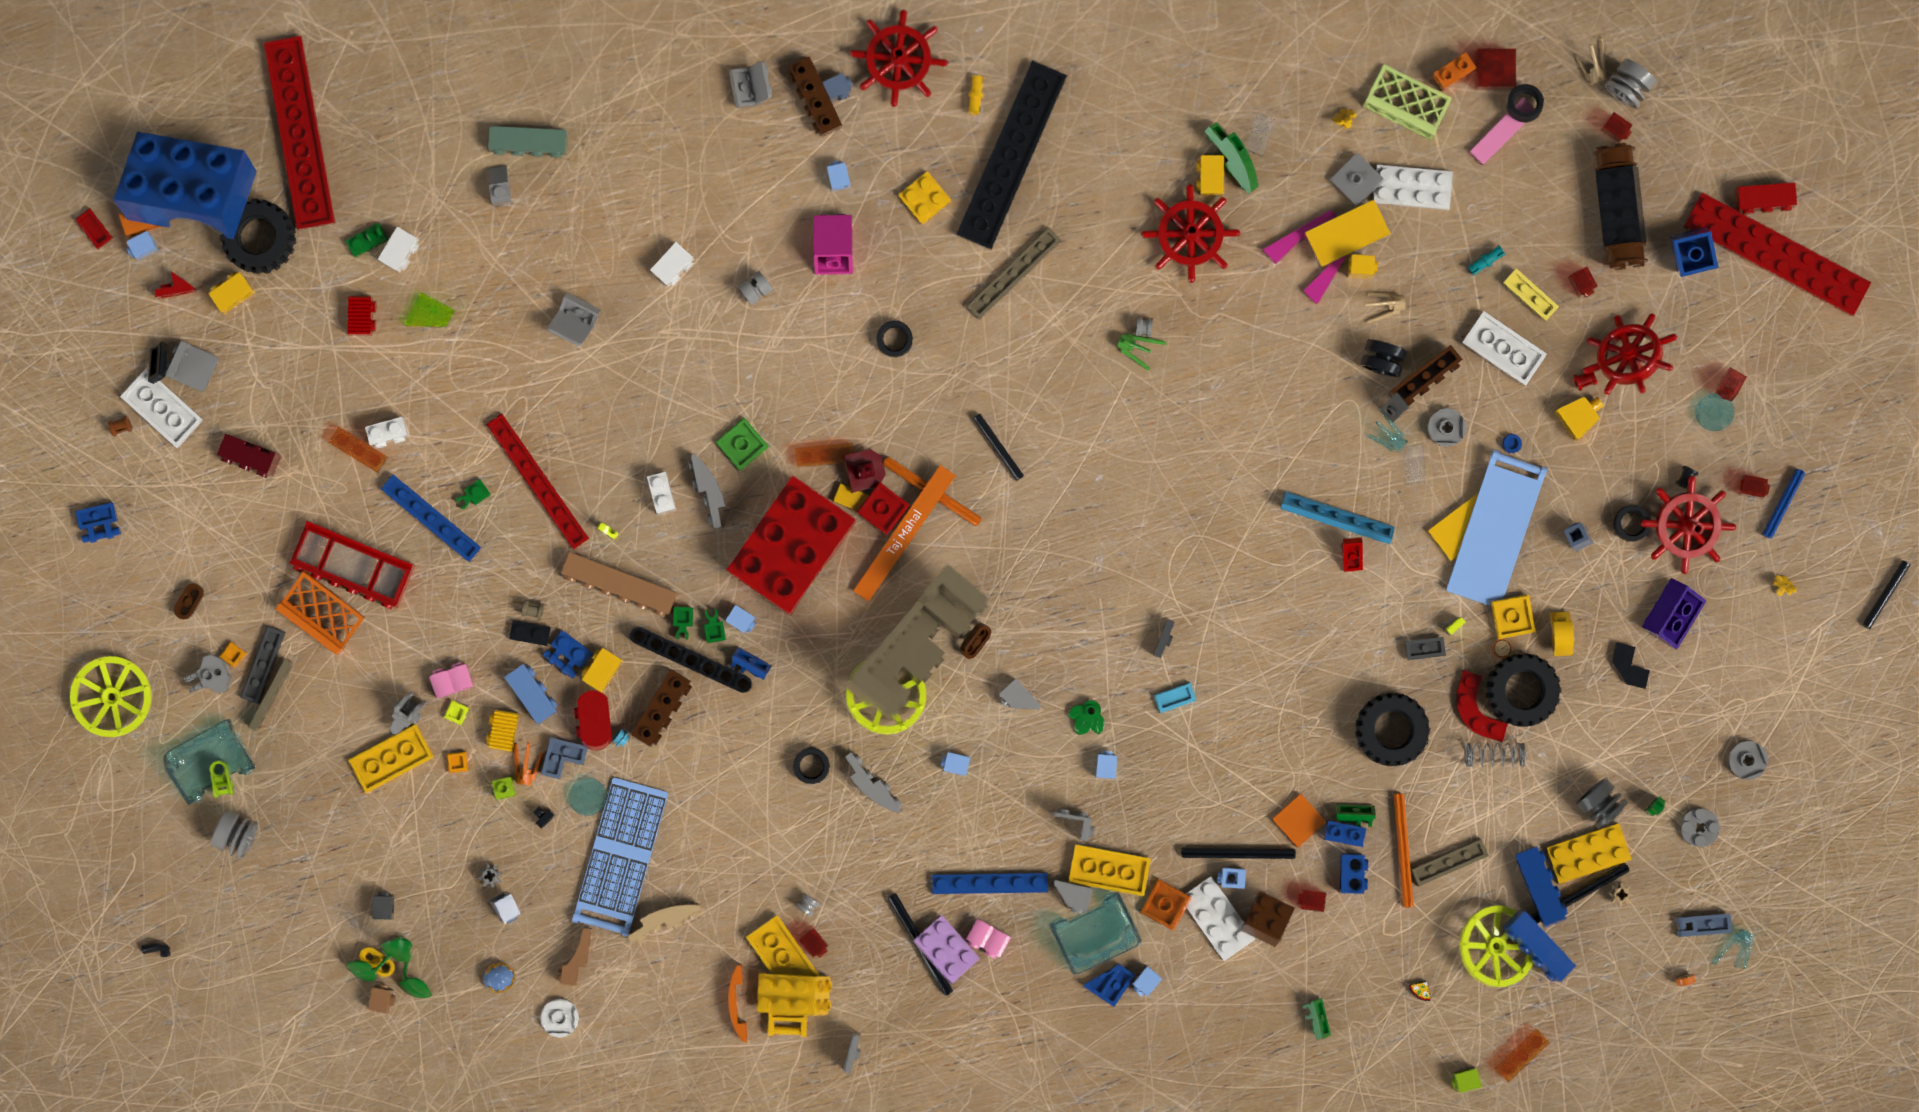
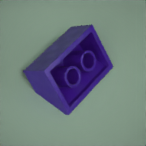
[1642,578,1706,650]

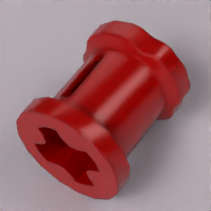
[1573,372,1597,391]

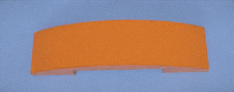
[728,964,748,1043]

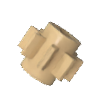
[1608,883,1633,907]

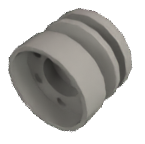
[1605,58,1657,109]
[211,809,258,859]

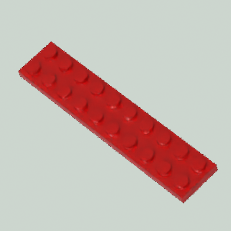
[264,36,336,230]
[1684,192,1872,317]

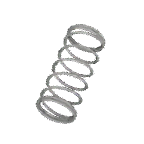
[1465,743,1526,767]

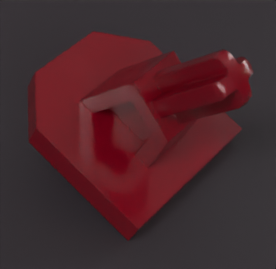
[843,449,886,493]

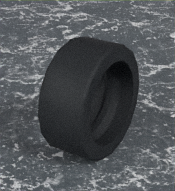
[1506,84,1544,123]
[876,320,913,358]
[1613,505,1651,542]
[793,748,830,784]

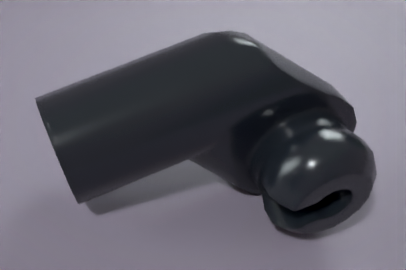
[141,942,171,958]

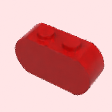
[574,690,612,751]

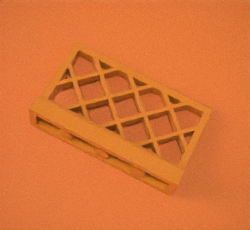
[276,571,365,655]

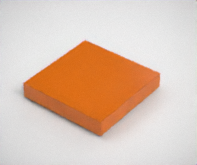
[1272,793,1326,848]
[1140,879,1192,931]

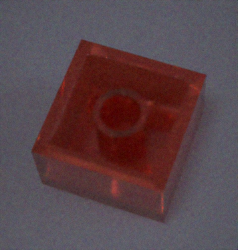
[1475,49,1516,90]

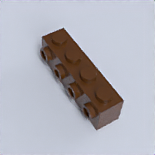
[787,56,843,137]
[1388,345,1463,406]
[631,669,692,747]

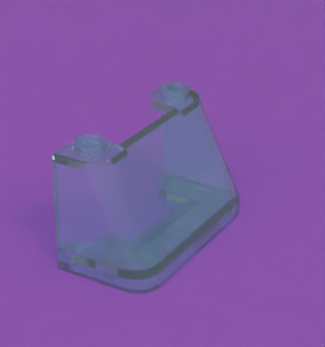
[163,719,256,805]
[1049,891,1142,975]

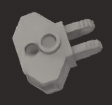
[184,654,232,693]
[390,691,427,735]

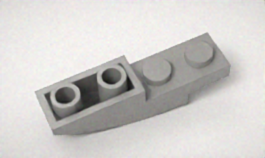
[688,454,726,529]
[845,752,903,813]

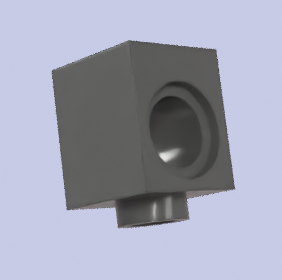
[372,892,395,920]

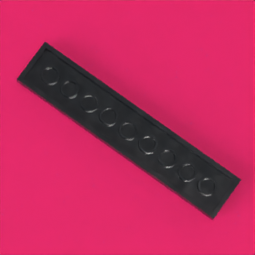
[956,60,1067,250]

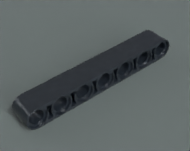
[630,627,753,693]

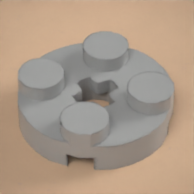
[1427,408,1467,447]
[1728,741,1768,780]
[1680,808,1720,847]

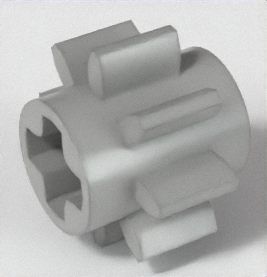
[478,864,503,888]

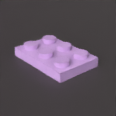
[913,915,980,985]

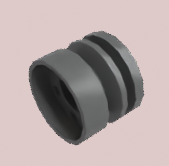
[1576,778,1628,828]

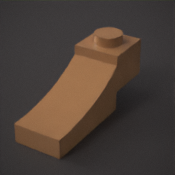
[557,928,592,986]

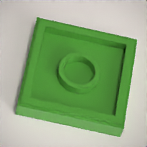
[715,417,769,471]

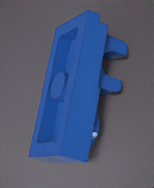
[730,647,772,680]

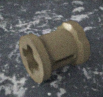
[522,600,545,620]

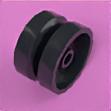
[1360,339,1408,378]

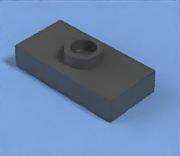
[1381,393,1409,422]
[1153,619,1175,658]
[1405,637,1446,661]

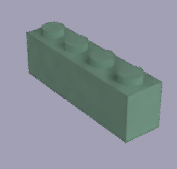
[488,126,568,158]

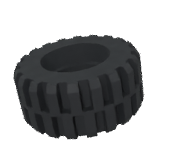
[220,199,297,274]
[1485,653,1561,727]
[1355,693,1430,766]

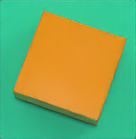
[219,641,247,668]
[447,752,469,773]

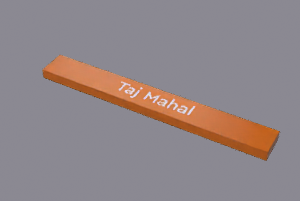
[853,465,956,602]

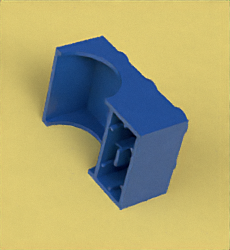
[113,132,257,239]

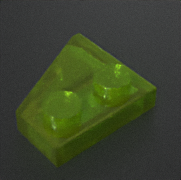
[404,292,455,328]

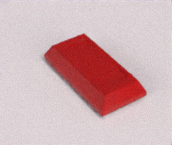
[75,208,113,250]

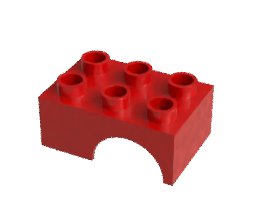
[726,475,857,616]

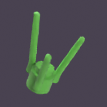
[1117,333,1166,370]

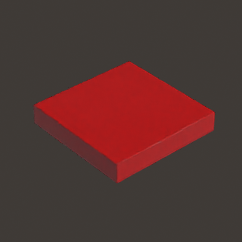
[857,482,910,535]

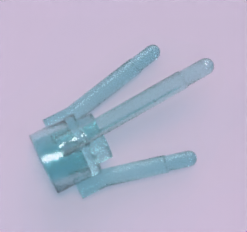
[1367,406,1408,452]
[1713,929,1755,969]

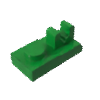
[346,223,389,258]
[1336,804,1376,827]
[1302,998,1331,1040]

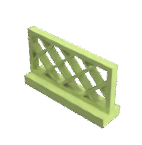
[1363,64,1452,140]

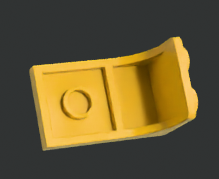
[757,973,832,1016]

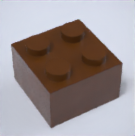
[1241,891,1295,947]

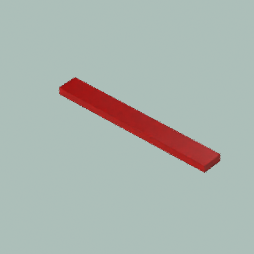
[486,413,590,549]

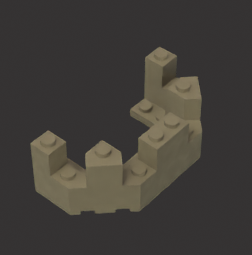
[845,564,989,718]

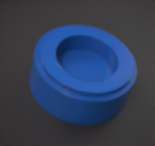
[1502,434,1522,454]

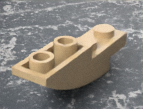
[628,904,702,944]

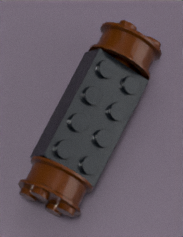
[1593,143,1648,270]

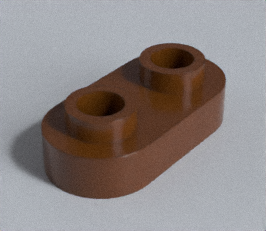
[174,584,204,620]
[960,623,991,659]

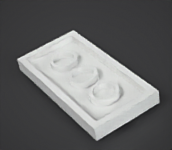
[1373,165,1453,210]
[1462,311,1547,386]
[120,368,204,448]
[1186,876,1255,961]

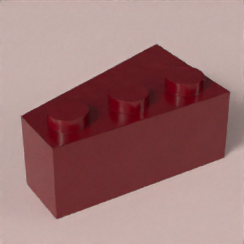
[217,434,282,478]

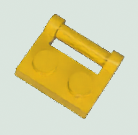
[768,1013,807,1037]

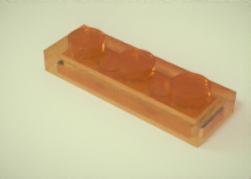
[328,427,388,473]
[795,443,854,468]
[1495,1028,1550,1083]

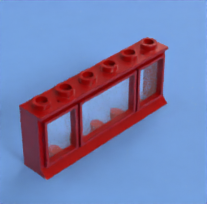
[289,521,415,610]

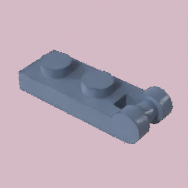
[1676,913,1732,937]

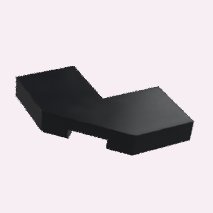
[1612,643,1650,689]

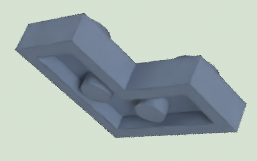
[541,737,588,779]

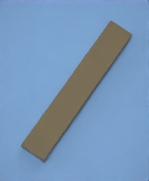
[966,227,1062,320]

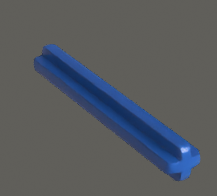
[1762,469,1805,539]

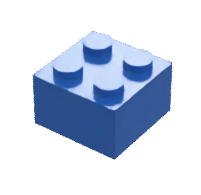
[1670,227,1719,277]

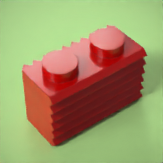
[347,296,377,336]

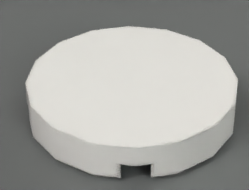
[540,999,579,1037]

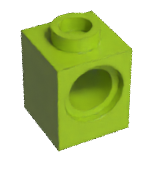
[492,777,517,800]
[1451,1067,1482,1093]

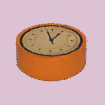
[1492,639,1512,658]
[1675,974,1696,986]

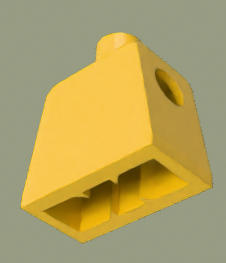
[1554,397,1604,441]

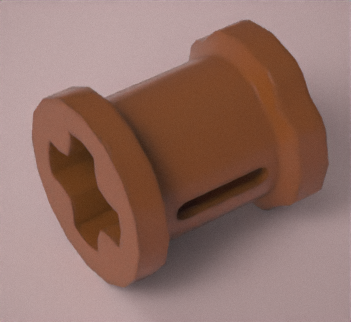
[108,415,132,437]

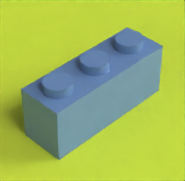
[505,664,558,724]

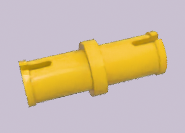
[968,75,984,115]

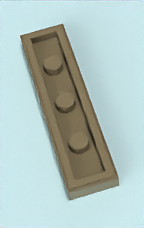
[248,659,293,731]
[1411,838,1489,887]

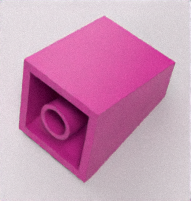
[814,214,853,275]

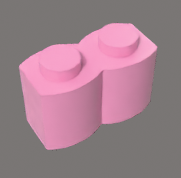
[429,662,474,699]
[966,919,1011,959]

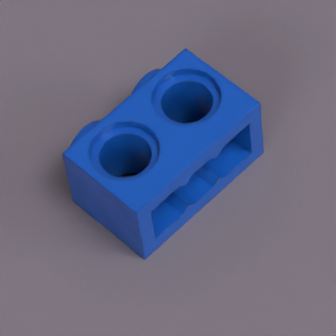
[1323,821,1366,847]
[1339,854,1368,894]

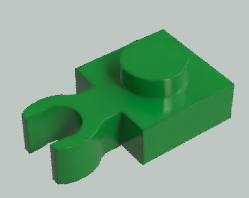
[456,479,491,510]
[673,607,694,640]
[704,609,726,644]
[1645,796,1666,816]

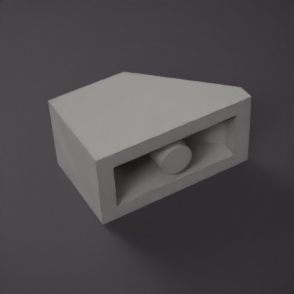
[488,166,513,206]
[999,679,1042,709]
[1054,880,1092,914]

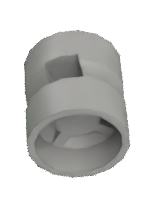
[737,271,773,306]

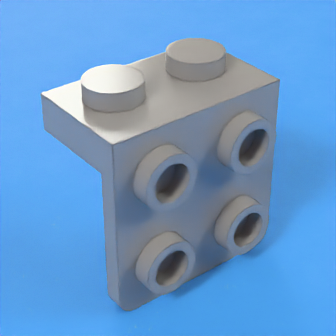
[729,61,772,108]
[547,293,601,346]
[165,341,219,392]
[1053,809,1094,841]

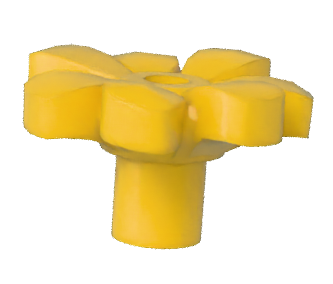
[1332,108,1356,129]
[1773,575,1797,596]

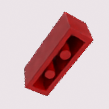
[1735,182,1797,215]

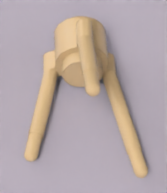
[1575,38,1607,85]
[1364,292,1405,323]

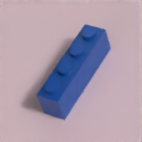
[1515,847,1568,928]
[1503,911,1576,982]

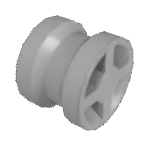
[1136,317,1153,337]
[796,893,820,917]

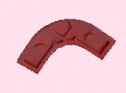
[1456,670,1508,742]

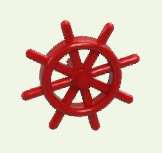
[849,9,948,107]
[1141,184,1240,283]
[1583,313,1677,395]
[1640,476,1736,574]

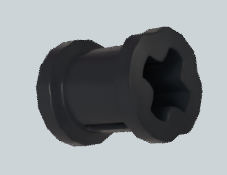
[1675,466,1699,489]

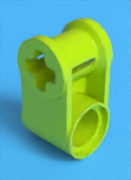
[210,760,235,798]

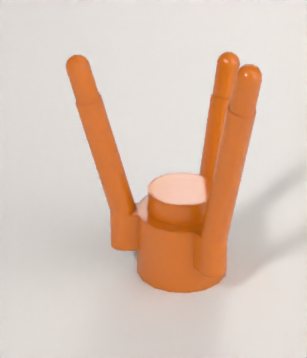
[514,742,544,786]

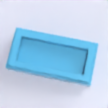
[1154,683,1197,713]

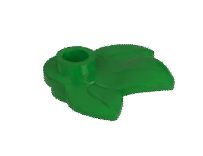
[1068,700,1105,735]

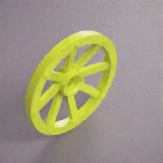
[70,656,152,737]
[845,660,926,734]
[1459,906,1533,987]

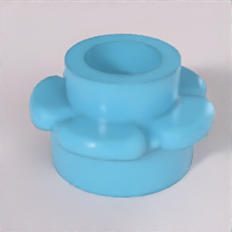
[612,729,629,747]

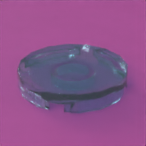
[1695,393,1735,432]
[568,778,607,816]

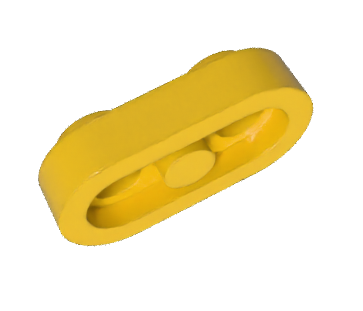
[359,947,395,977]

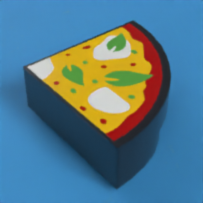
[1408,982,1431,1001]

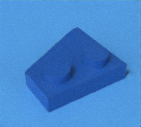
[1083,964,1135,1007]

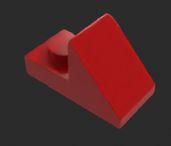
[155,271,197,299]
[1341,537,1363,572]

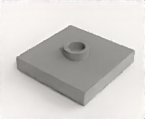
[1330,152,1385,207]
[843,1032,861,1074]

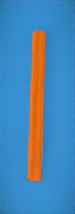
[883,457,982,526]
[1393,793,1414,908]

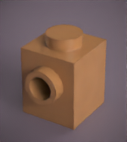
[368,984,396,1014]

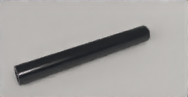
[973,414,1024,481]
[1862,560,1911,630]

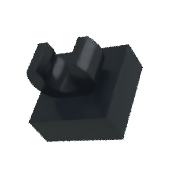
[533,807,556,829]

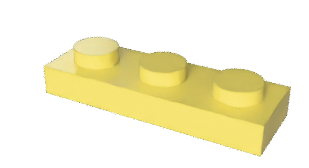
[1503,268,1559,322]

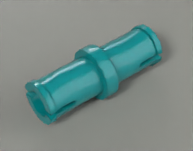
[1467,245,1506,276]

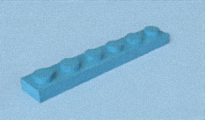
[1280,491,1395,544]

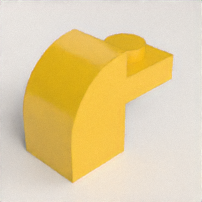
[1550,611,1574,656]

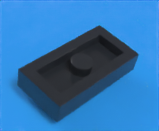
[509,620,551,646]

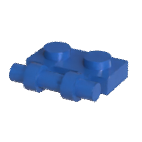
[75,502,121,543]
[542,630,593,679]

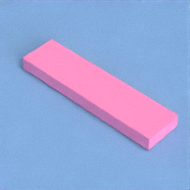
[1470,97,1535,165]

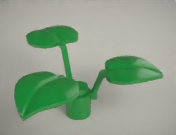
[346,936,433,998]

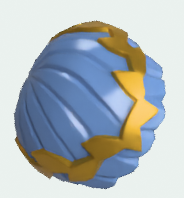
[483,963,516,993]

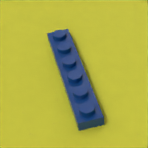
[381,474,482,562]
[932,873,1048,894]

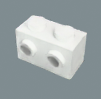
[365,417,410,449]

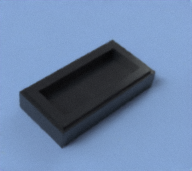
[148,342,167,384]

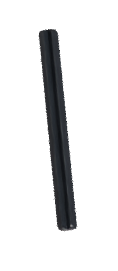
[1181,847,1296,859]
[1530,863,1630,924]
[888,893,953,996]

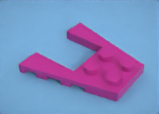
[1263,210,1347,305]

